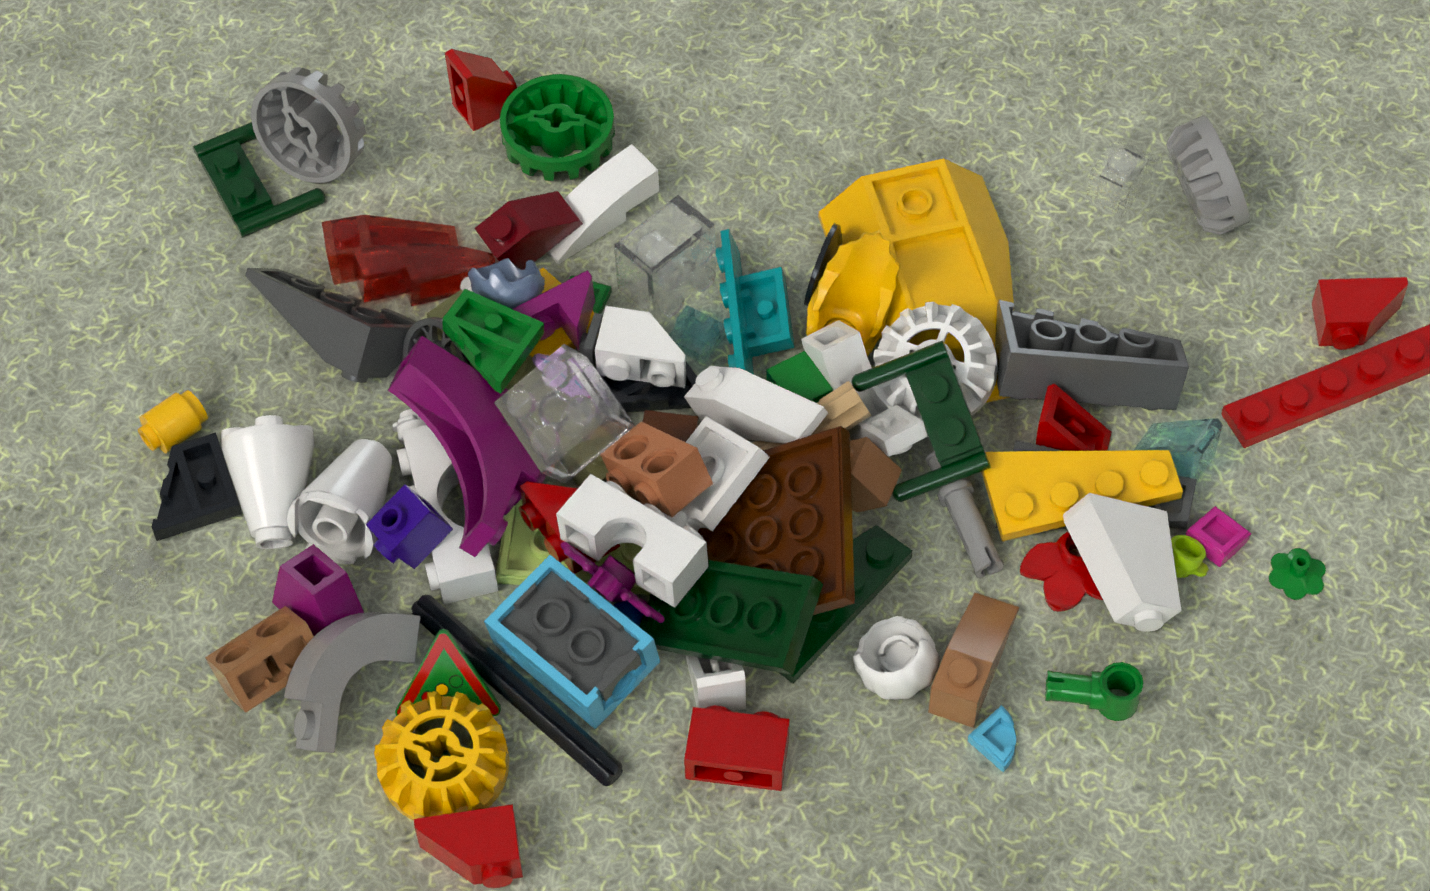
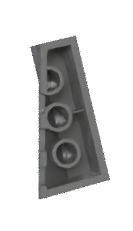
[995,300,1189,410]

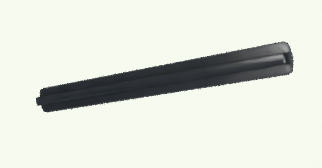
[411,594,623,786]

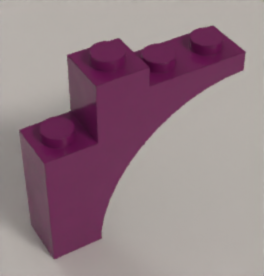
[388,336,549,557]

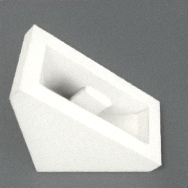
[686,655,746,712]

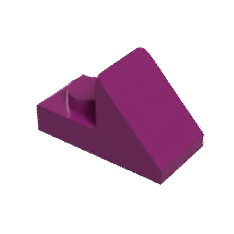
[513,270,595,351]

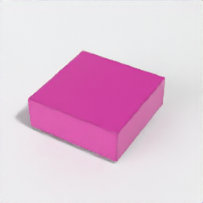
[1186,506,1251,567]

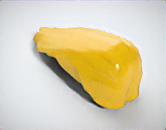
[806,230,900,357]

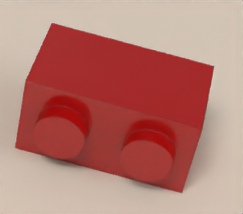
[684,705,790,791]

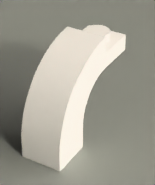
[801,320,928,457]

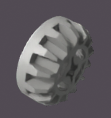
[251,67,366,183]
[1166,115,1250,235]

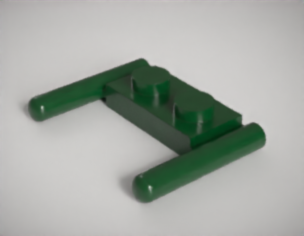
[193,122,325,238]
[851,340,991,502]

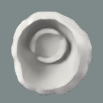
[853,616,940,700]

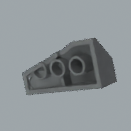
[245,268,427,383]

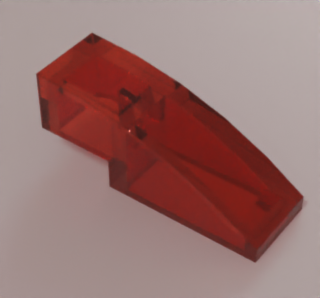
[353,243,495,306]

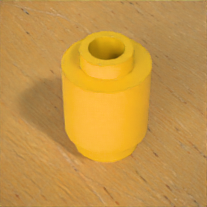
[137,390,208,454]

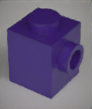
[366,484,453,569]

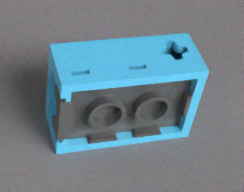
[484,555,660,729]

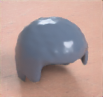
[468,258,545,309]

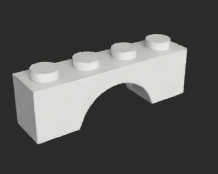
[396,425,498,604]

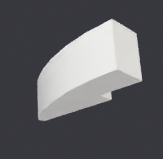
[547,144,659,264]

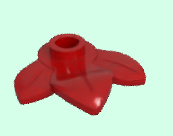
[1020,531,1103,612]

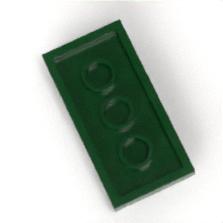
[639,560,824,675]

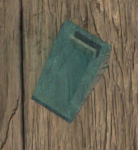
[1134,418,1223,483]

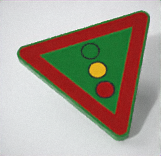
[395,629,501,716]

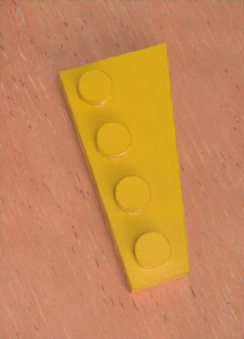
[981,450,1183,541]

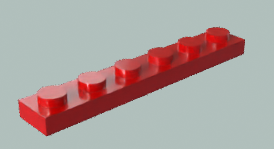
[1221,324,1430,448]

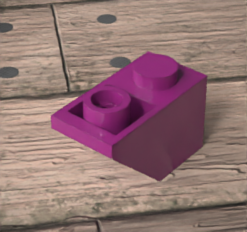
[272,544,364,636]

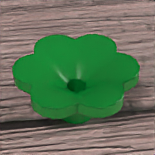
[1269,548,1326,600]

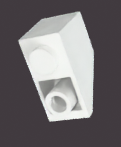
[595,306,686,388]

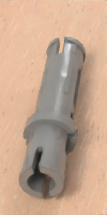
[926,451,1004,578]

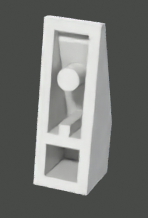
[684,366,828,444]

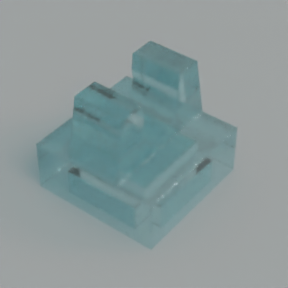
[669,305,726,364]

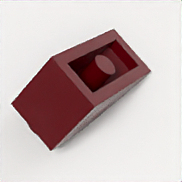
[475,191,583,270]

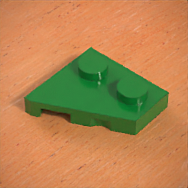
[442,289,544,393]

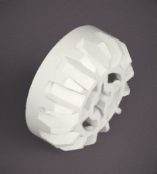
[873,302,998,426]

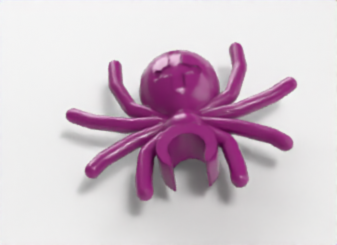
[561,542,665,623]

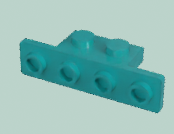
[716,229,795,374]

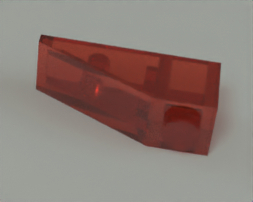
[322,214,462,285]

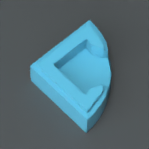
[968,705,1016,772]

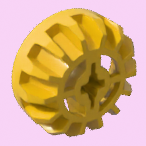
[374,691,510,820]

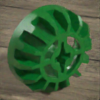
[500,74,615,181]

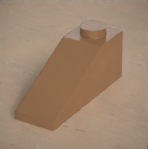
[928,593,1019,728]

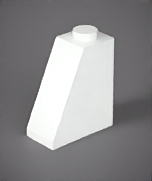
[1063,493,1181,632]

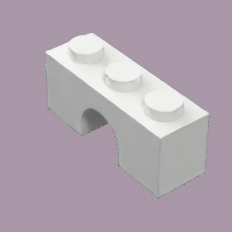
[556,474,708,608]

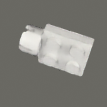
[663,416,770,532]

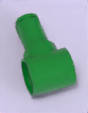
[1045,662,1144,721]

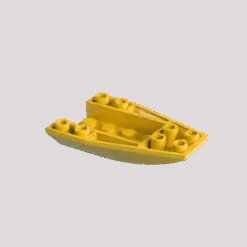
[818,158,1014,403]

